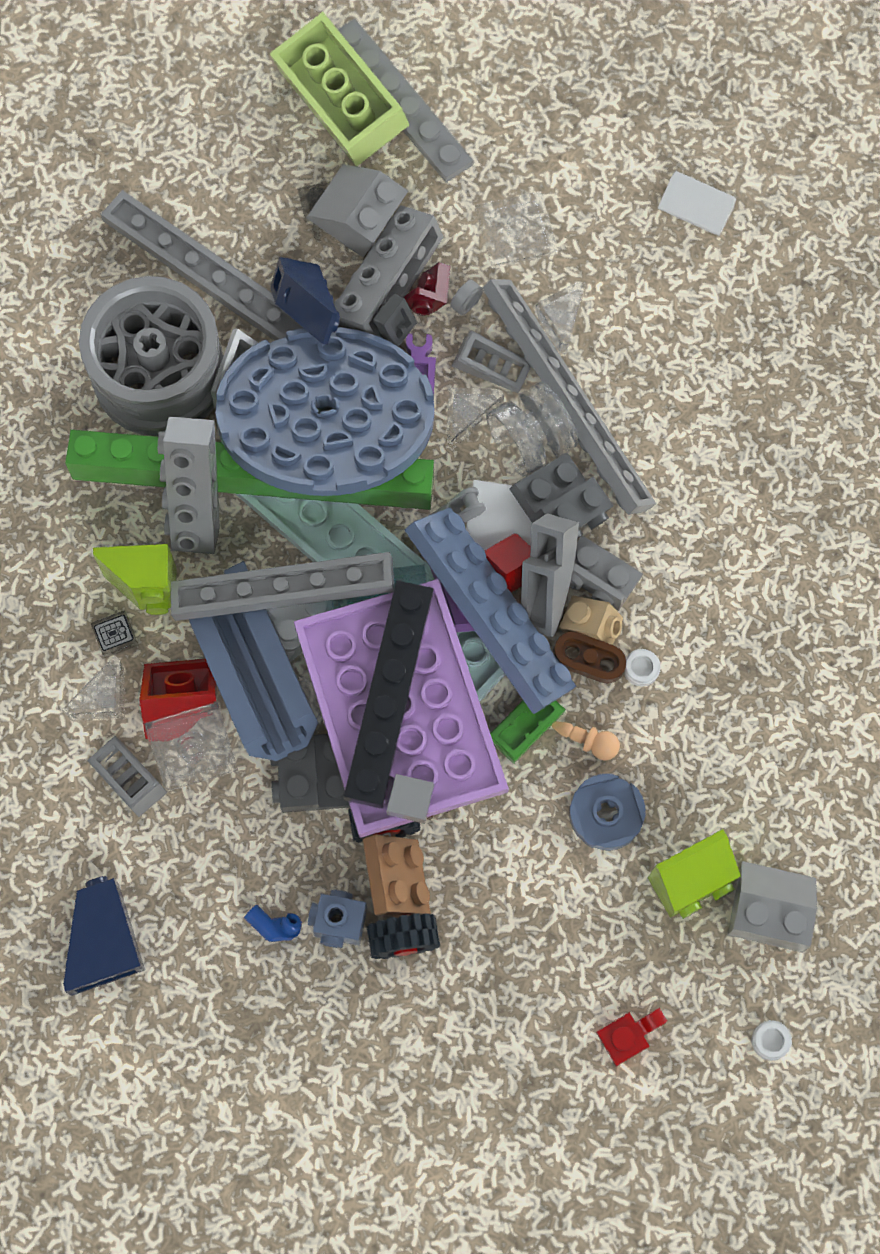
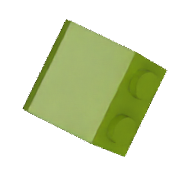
[93,544,177,615]
[648,829,741,919]

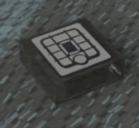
[91,610,139,659]

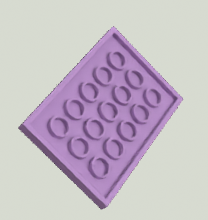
[294,579,509,838]

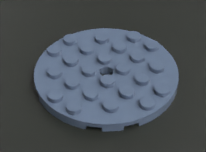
[215,327,435,496]

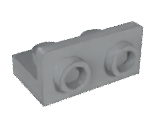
[569,535,643,611]

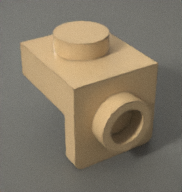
[559,596,623,645]

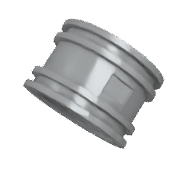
[79,276,223,436]

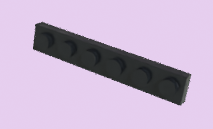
[344,580,434,809]

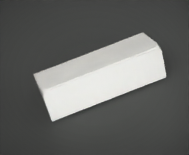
[658,171,736,236]

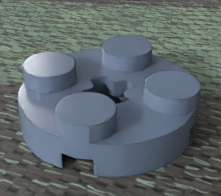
[569,774,646,851]

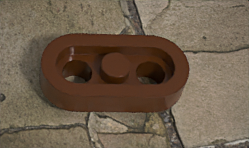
[554,632,626,684]

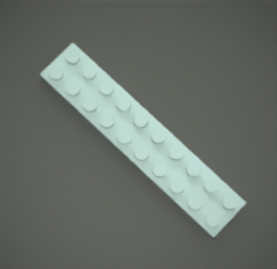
[234,493,505,701]

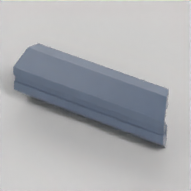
[188,561,318,761]

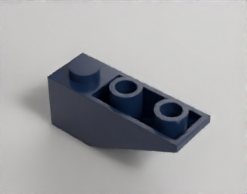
[270,257,340,345]

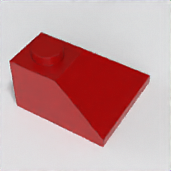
[139,659,217,740]

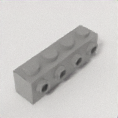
[334,205,444,337]
[157,417,220,554]

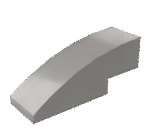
[521,513,579,637]

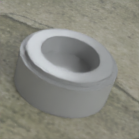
[450,280,483,315]

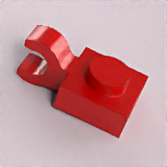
[596,1008,668,1067]

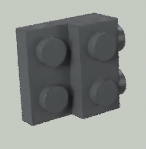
[509,453,613,539]
[270,733,350,813]

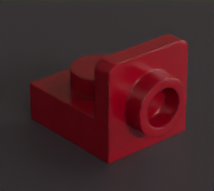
[403,262,451,316]

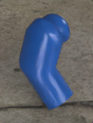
[244,905,302,942]

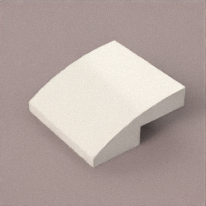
[466,480,532,551]

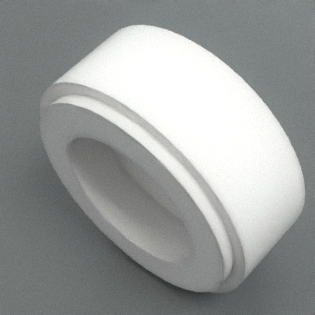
[624,649,661,687]
[751,1020,792,1061]

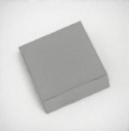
[387,774,434,824]

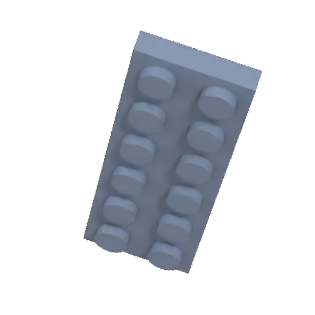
[404,507,577,715]

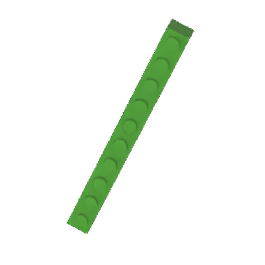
[65,430,434,510]

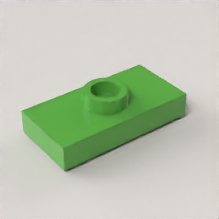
[490,700,565,764]

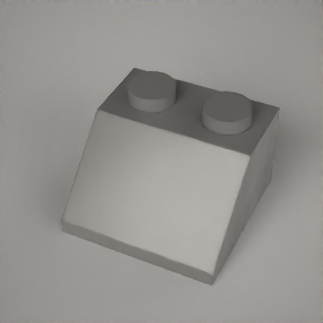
[307,164,408,258]
[728,861,817,952]

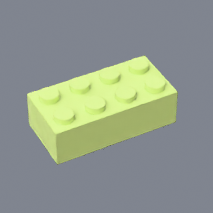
[270,12,409,166]

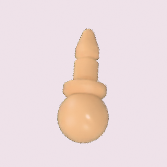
[552,721,620,761]

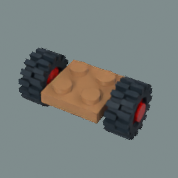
[348,808,440,959]

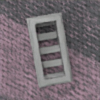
[452,330,531,393]
[87,736,167,817]

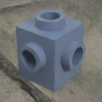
[308,890,368,948]

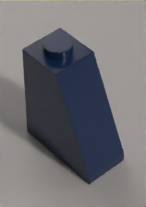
[63,876,145,996]

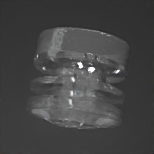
[486,382,578,477]

